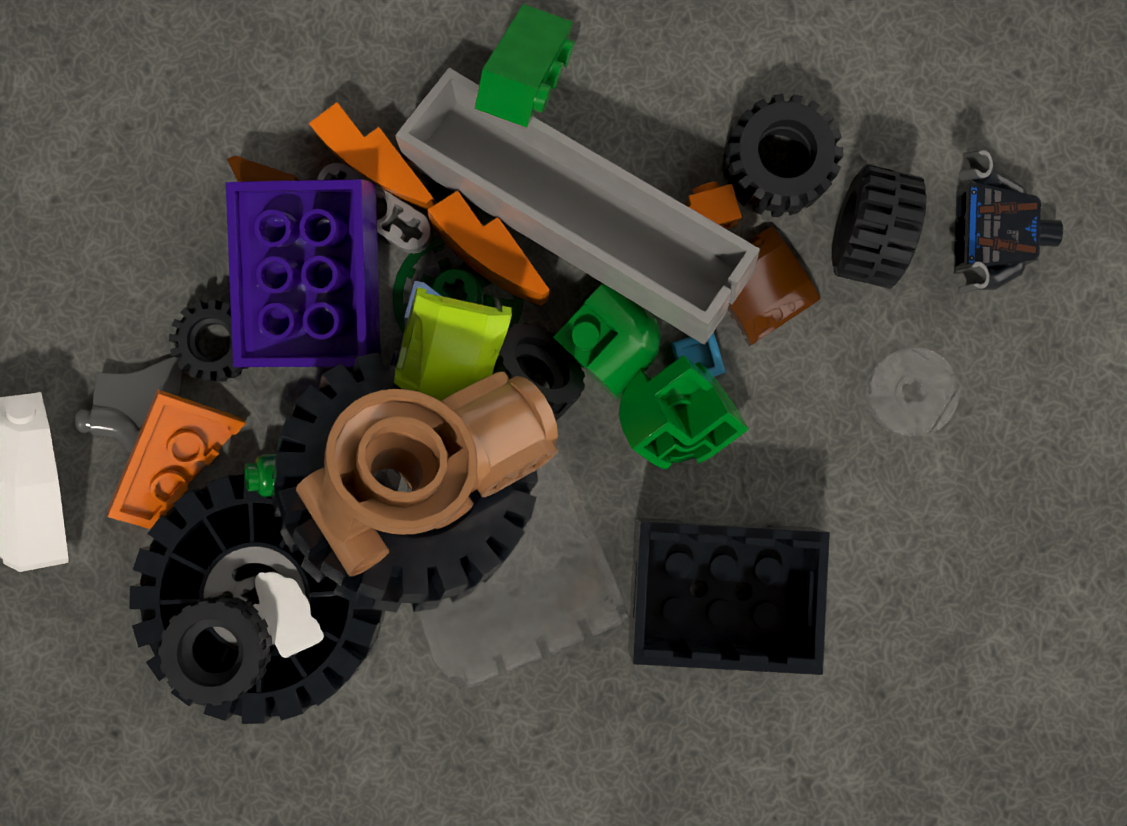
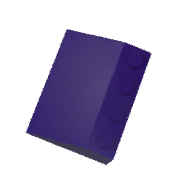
[225,179,381,367]

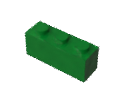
[474,4,575,128]

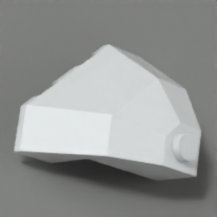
[0,392,68,572]

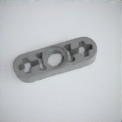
[317,163,433,253]

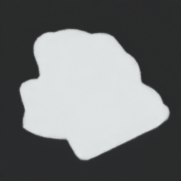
[252,572,324,658]

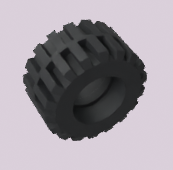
[723,94,843,217]
[832,164,927,289]

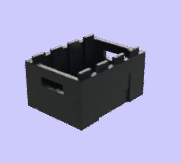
[628,517,830,675]

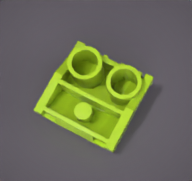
[394,287,512,401]

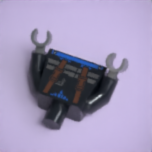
[954,150,1063,293]

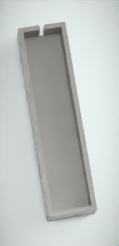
[395,68,760,345]

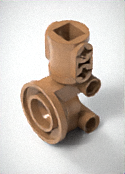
[296,372,559,576]

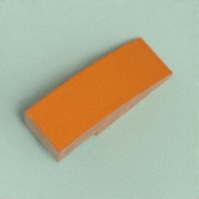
[308,102,436,211]
[428,190,550,306]

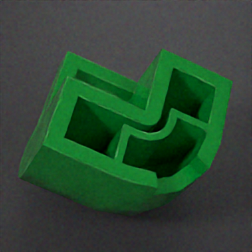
[553,283,661,402]
[618,355,749,470]

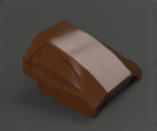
[728,226,821,347]

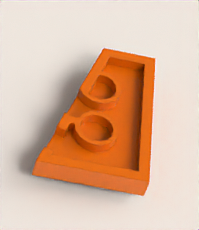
[107,389,246,529]

